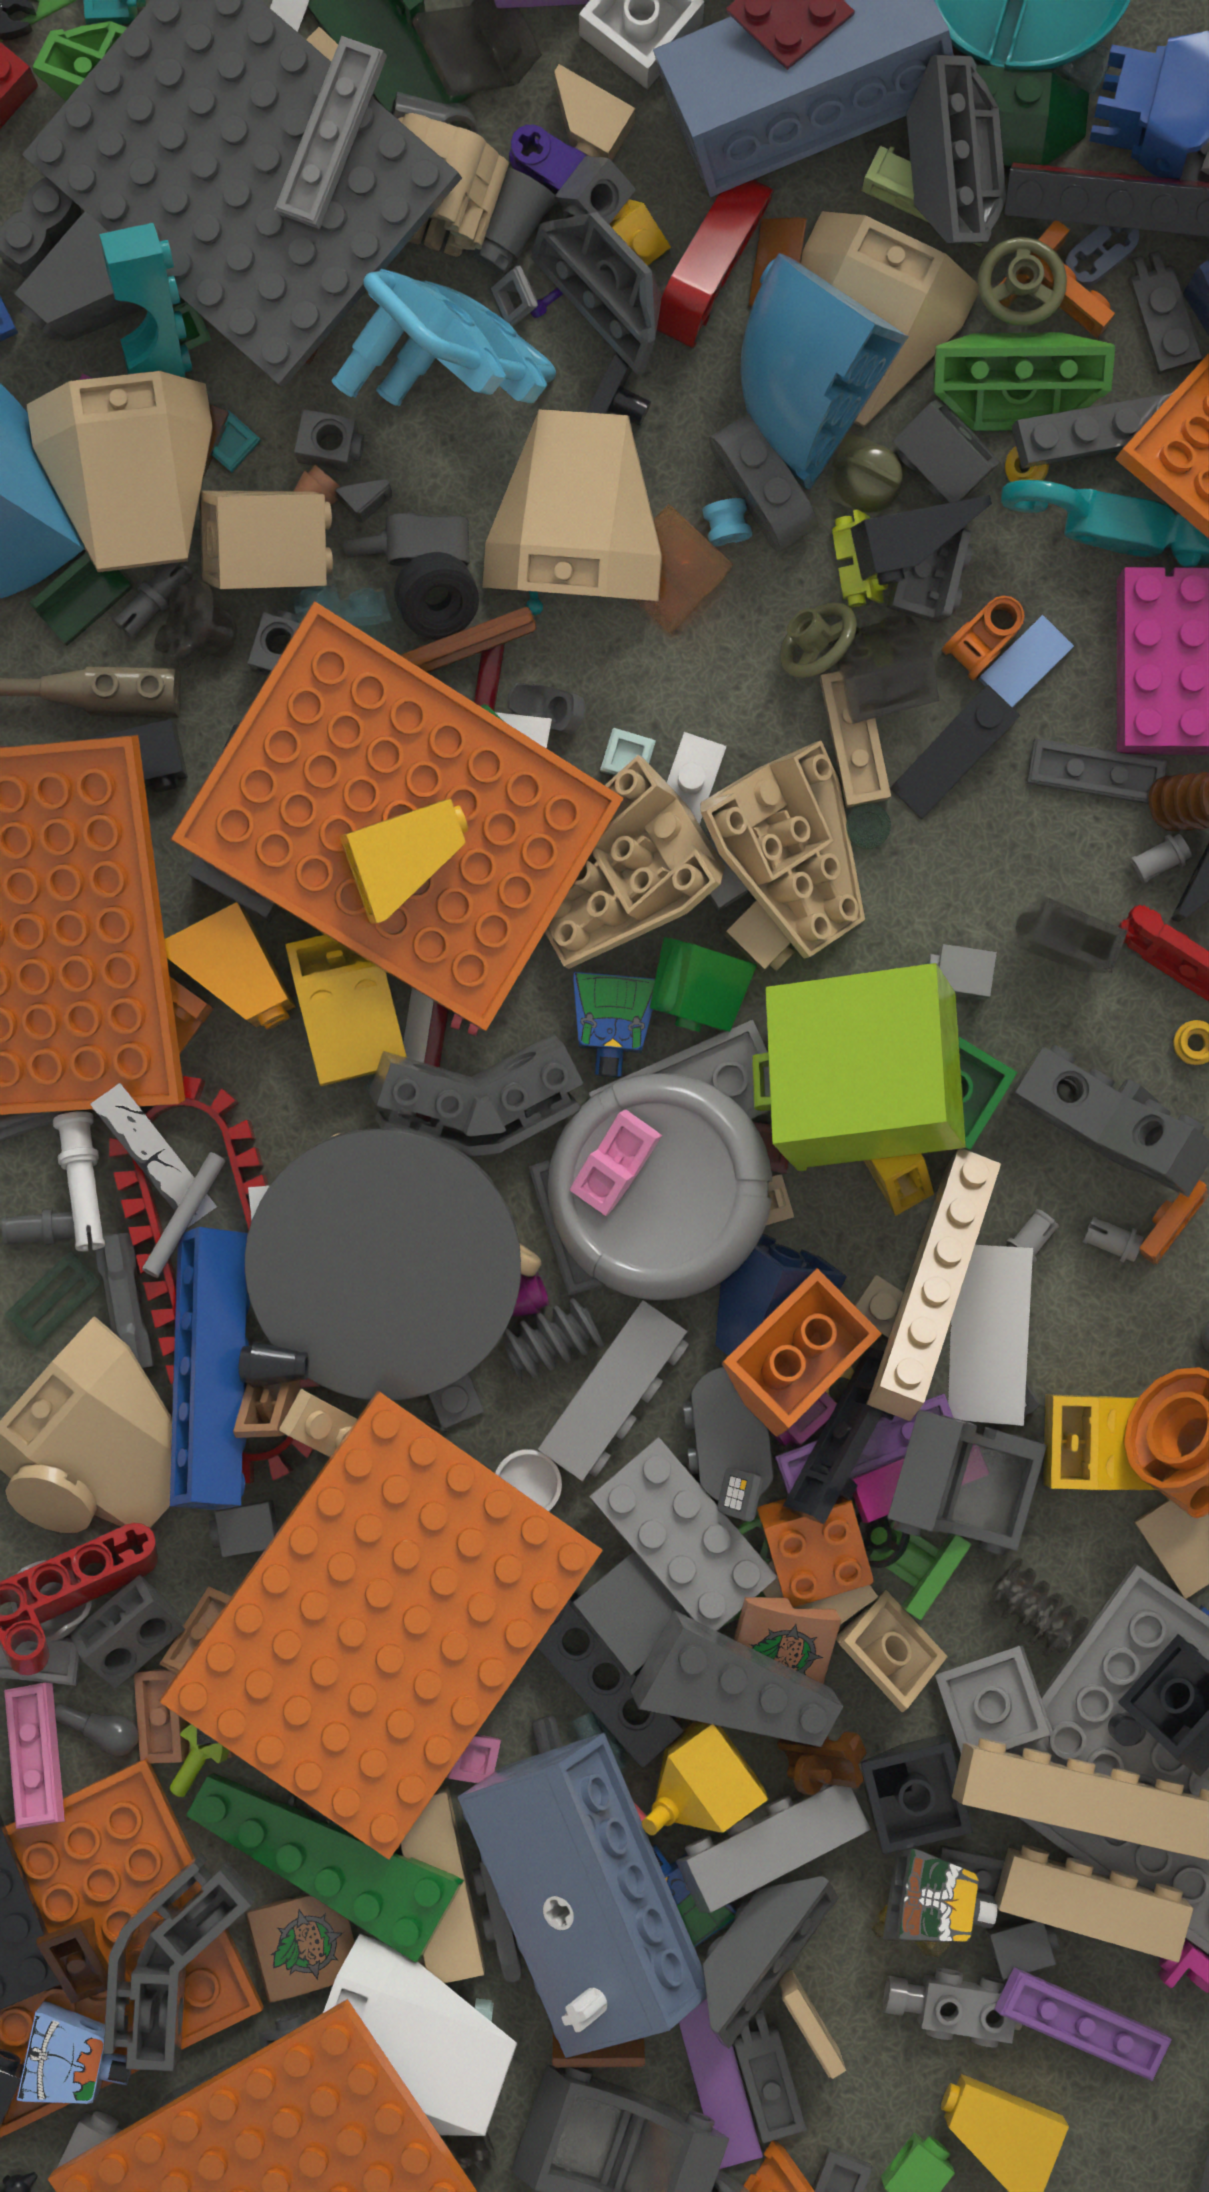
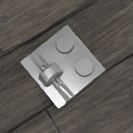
[935,1646,1054,1752]

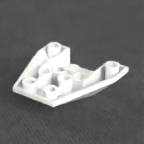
[323,1934,517,2136]

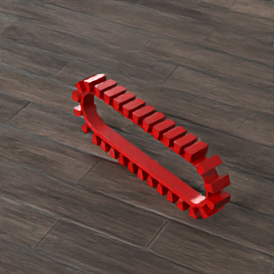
[109,1076,327,1484]

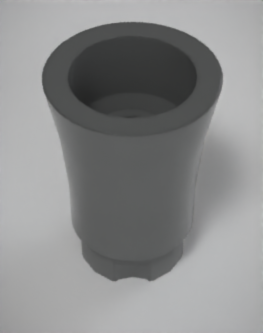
[469,168,557,275]

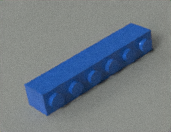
[170,1227,250,1510]

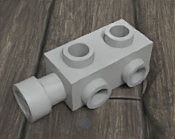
[882,1968,1022,2047]

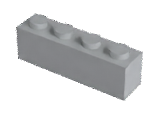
[538,1300,689,1481]
[676,1784,871,1913]

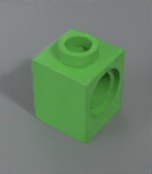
[881,2133,955,2192]

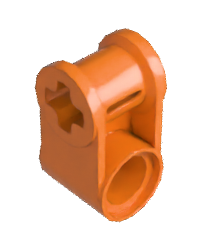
[941,596,1025,681]

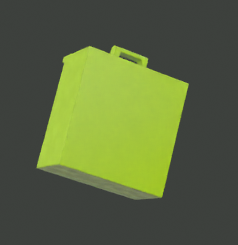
[752,963,966,1171]

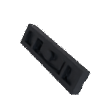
[783,1347,895,1524]

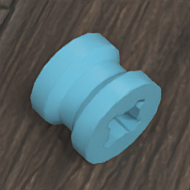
[702,498,752,546]

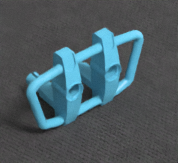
[332,269,556,406]

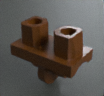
[777,1732,867,1795]

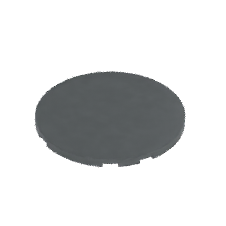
[245,1128,521,1400]

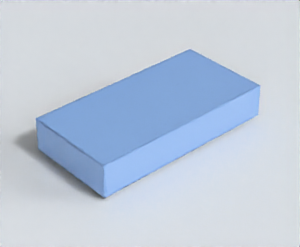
[978,615,1074,708]

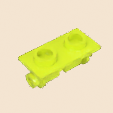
[832,510,888,607]

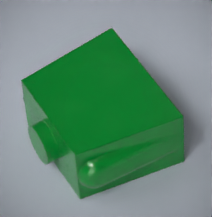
[650,937,757,1032]

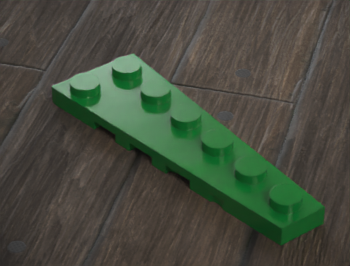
[186,1773,464,1963]

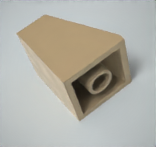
[199,491,333,589]

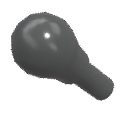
[55,1703,139,1757]

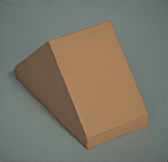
[233,1380,300,1438]

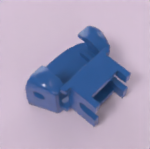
[1089,31,1209,179]

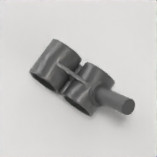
[343,513,470,567]

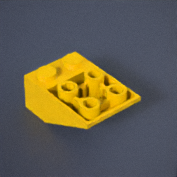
[285,935,407,1086]
[1043,1394,1157,1490]

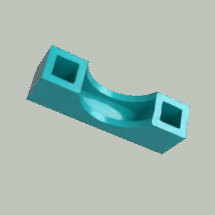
[99,223,192,378]

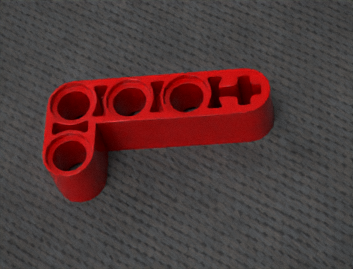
[657,179,774,349]
[0,1523,158,1676]

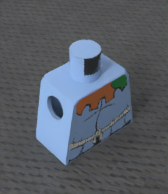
[17,2001,132,2104]

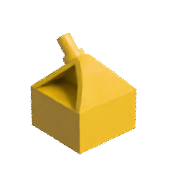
[642,1721,768,1835]

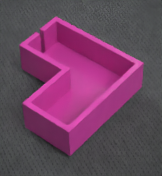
[1116,567,1209,755]

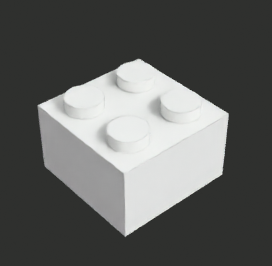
[579,0,704,90]

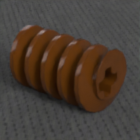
[1148,772,1209,832]

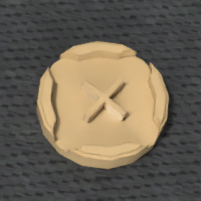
[5,1464,97,1533]

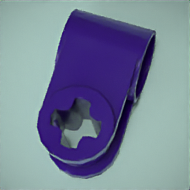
[509,124,587,194]

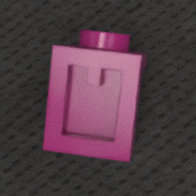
[1158,1938,1209,1993]

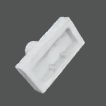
[667,732,726,825]

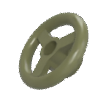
[978,237,1067,326]
[780,602,857,678]

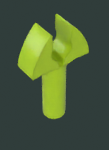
[169,1724,229,1797]

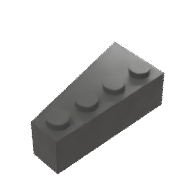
[630,1610,843,1747]

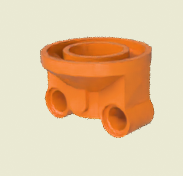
[1124,1367,1209,1518]

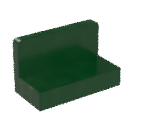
[29,552,133,646]

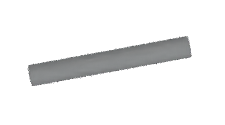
[142,1152,225,1278]

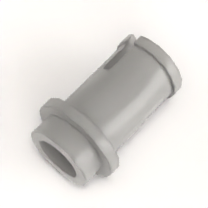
[1131,834,1192,884]
[1006,1209,1059,1264]
[1082,1216,1144,1263]

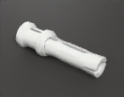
[53,1111,105,1251]

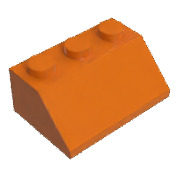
[722,1268,882,1437]

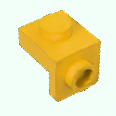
[609,199,671,266]

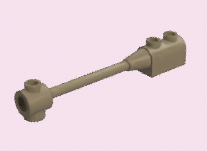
[0,666,181,718]

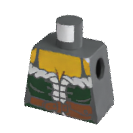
[883,1848,997,1942]

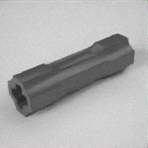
[95,1232,155,1368]

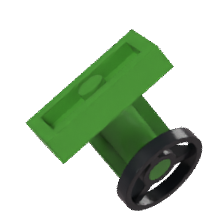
[856,1513,972,1620]

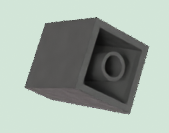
[14,211,144,342]

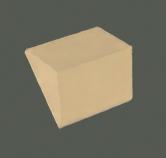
[836,1590,948,1712]

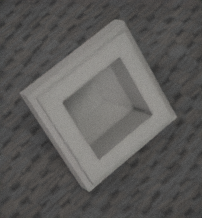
[491,266,538,326]

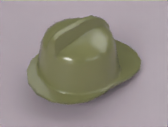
[826,433,908,518]

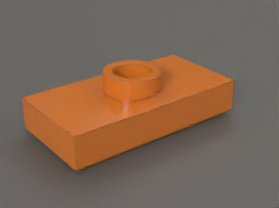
[1139,1180,1208,1265]

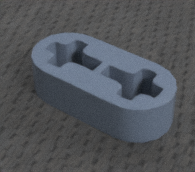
[1064,225,1139,288]

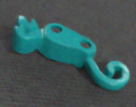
[1000,480,1209,568]

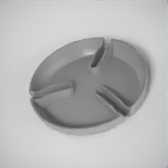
[548,1073,772,1300]

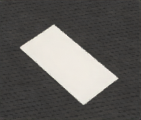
[948,1245,1033,1426]

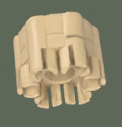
[397,113,509,257]

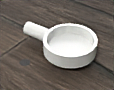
[495,1449,562,1511]

